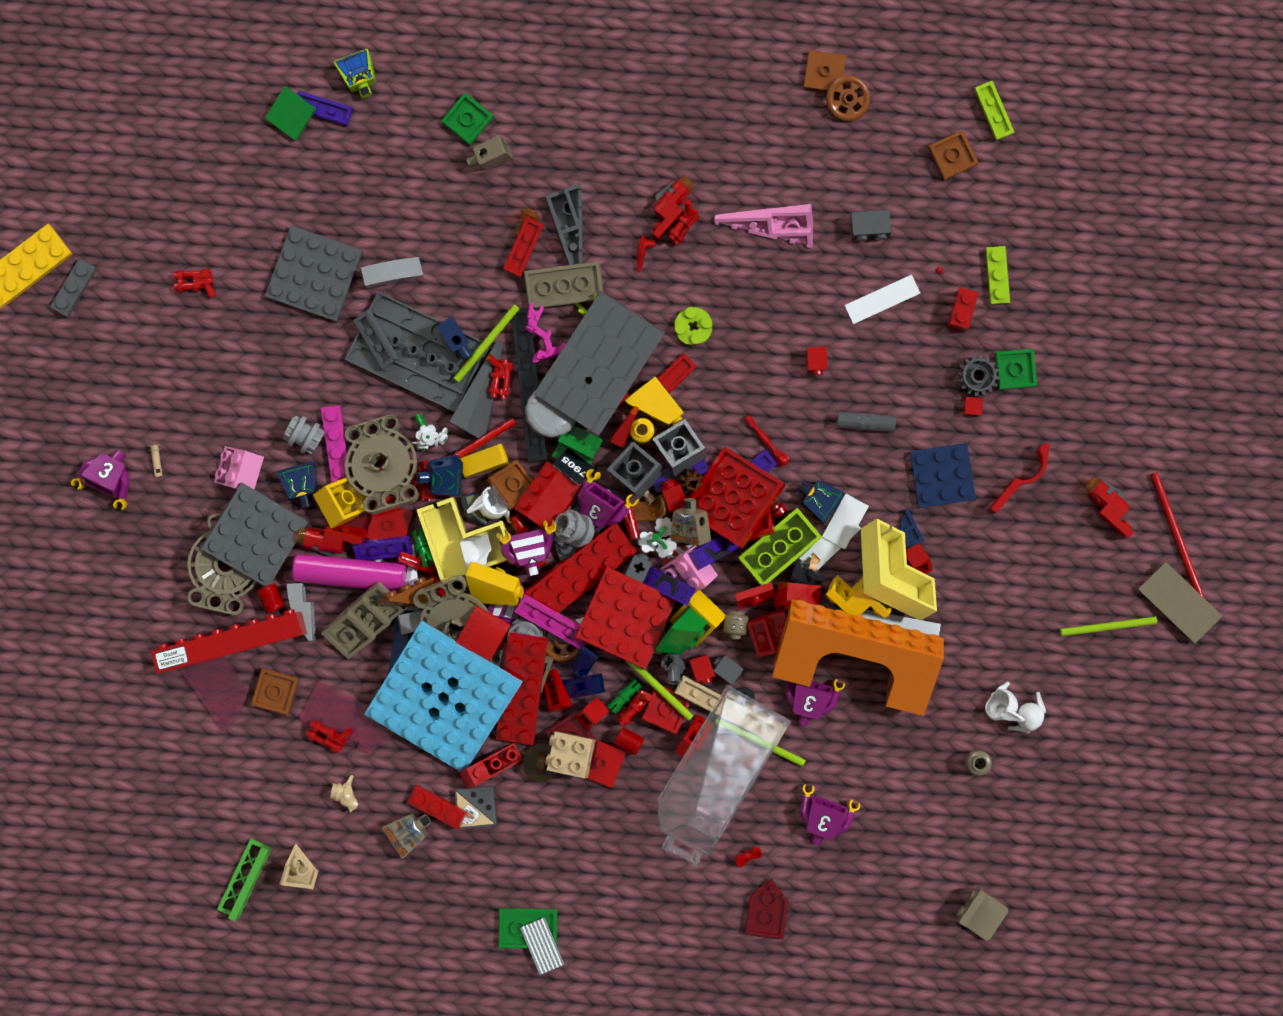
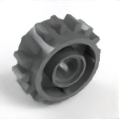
[957,355,1000,397]

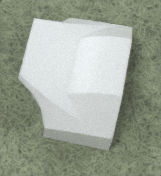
[460,534,492,569]

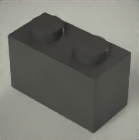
[850,210,891,241]

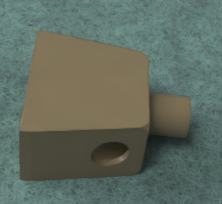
[466,135,514,170]

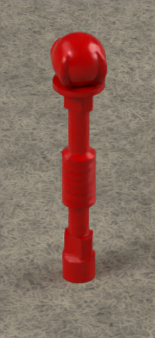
[744,415,789,467]

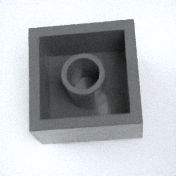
[652,419,707,477]
[607,442,664,499]

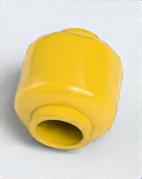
[630,418,654,444]

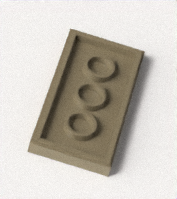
[524,261,604,309]
[1138,562,1222,643]

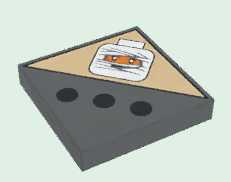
[455,786,497,829]

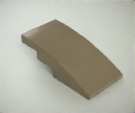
[321,581,406,659]

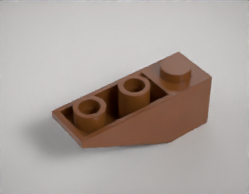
[378,577,440,608]

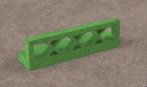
[217,838,272,921]

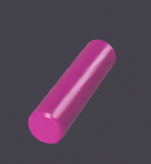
[292,554,407,592]

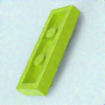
[974,80,1014,141]
[985,246,1010,305]

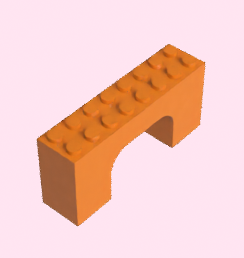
[772,599,944,716]

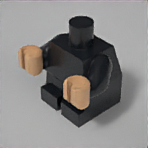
[790,558,824,585]

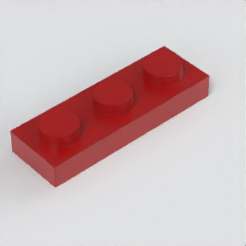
[503,217,544,277]
[407,785,468,830]

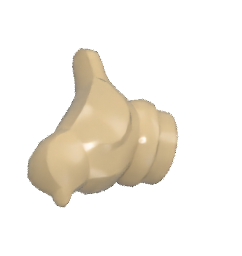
[330,775,358,813]

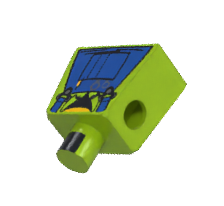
[334,49,376,98]

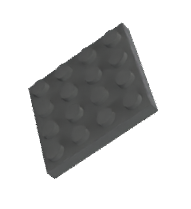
[265,226,363,322]
[200,482,308,586]

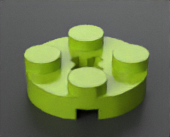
[675,307,712,346]

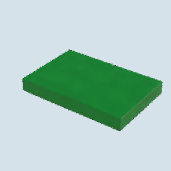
[498,908,558,949]

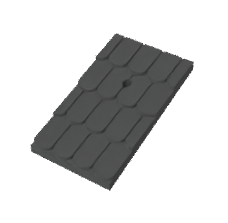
[534,291,665,436]
[345,292,491,412]

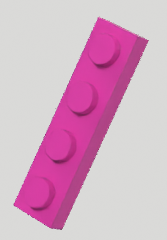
[321,405,351,483]
[514,594,585,649]

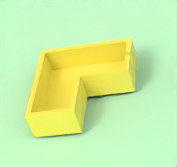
[417,497,507,581]
[861,519,937,621]

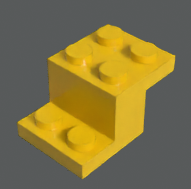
[826,575,892,619]

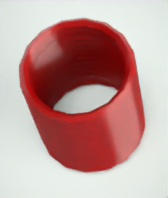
[257,583,285,614]
[614,727,645,756]

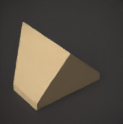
[280,843,319,889]

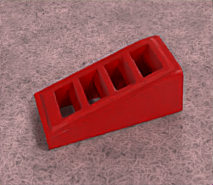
[610,406,639,447]
[543,669,572,712]

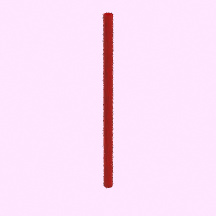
[386,418,516,504]
[1150,472,1206,600]

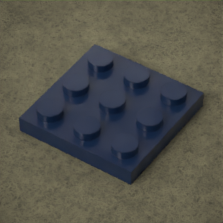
[909,443,976,508]

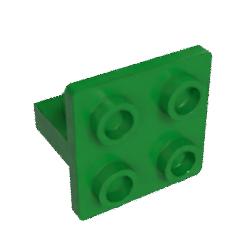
[552,425,603,465]

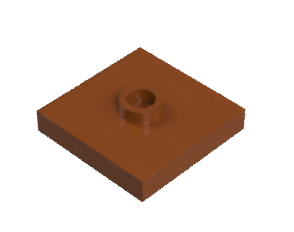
[803,50,847,94]
[928,130,979,181]
[487,460,533,511]
[251,668,300,716]

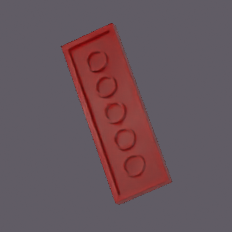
[524,524,637,613]
[496,632,548,746]

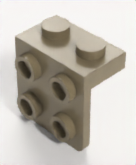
[956,887,1008,940]

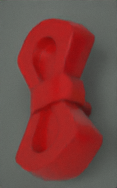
[734,846,762,867]

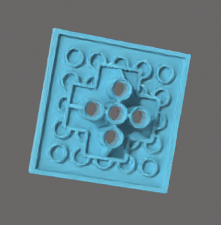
[365,621,523,771]

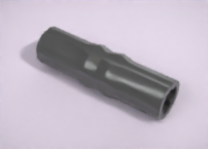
[837,411,896,432]

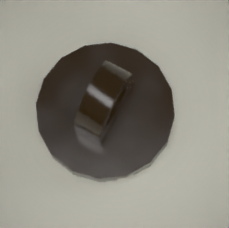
[523,743,558,782]

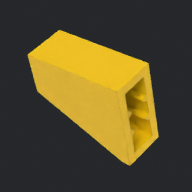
[625,377,684,426]
[460,444,509,479]
[465,562,524,606]

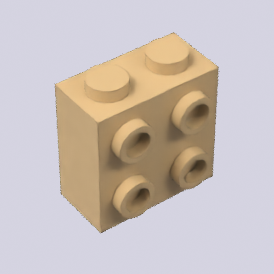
[545,732,595,778]

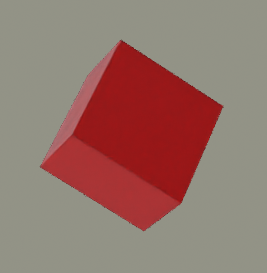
[963,397,983,416]

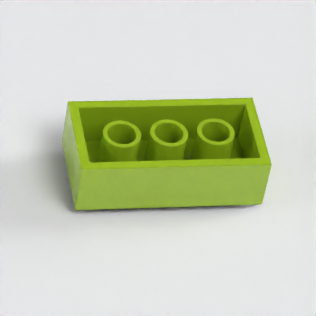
[737,508,822,586]

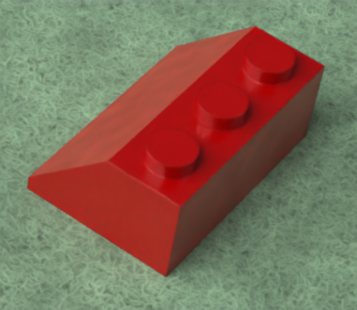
[514,461,582,530]

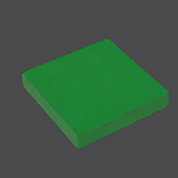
[265,87,317,141]
[441,93,494,146]
[995,349,1037,390]

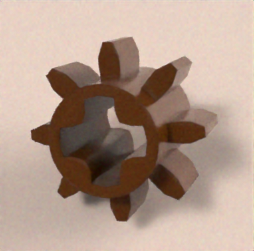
[679,468,703,492]

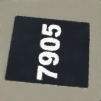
[553,448,594,485]

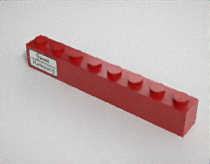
[151,609,307,674]

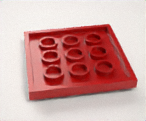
[683,446,786,549]
[575,567,676,670]

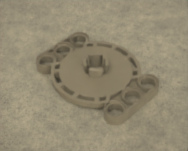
[345,415,419,515]
[187,513,257,615]
[413,575,500,663]

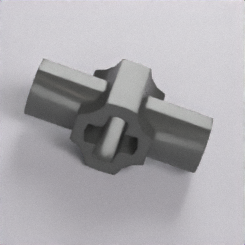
[661,653,686,685]

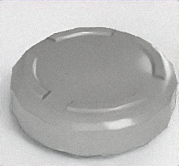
[525,390,576,438]

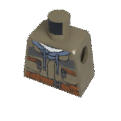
[670,498,711,546]
[382,813,432,859]

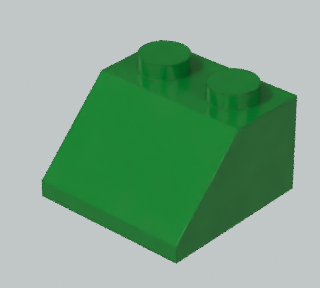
[655,608,708,654]

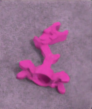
[525,302,566,363]

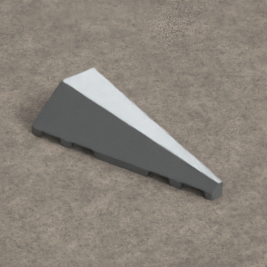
[546,183,582,265]
[449,340,503,439]

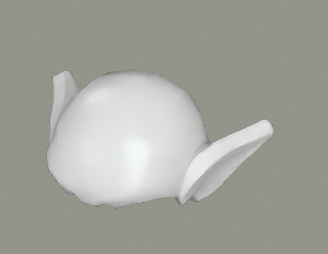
[467,486,511,523]
[985,682,1025,722]
[1008,692,1046,733]

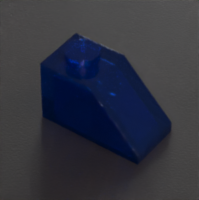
[571,646,600,677]
[562,673,605,698]

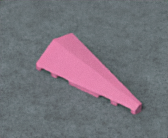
[714,204,813,248]

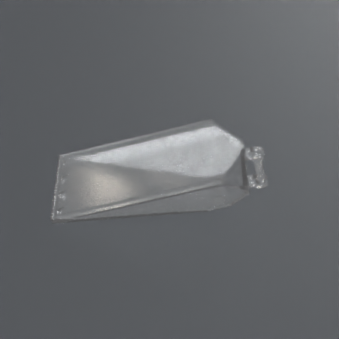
[657,684,791,867]

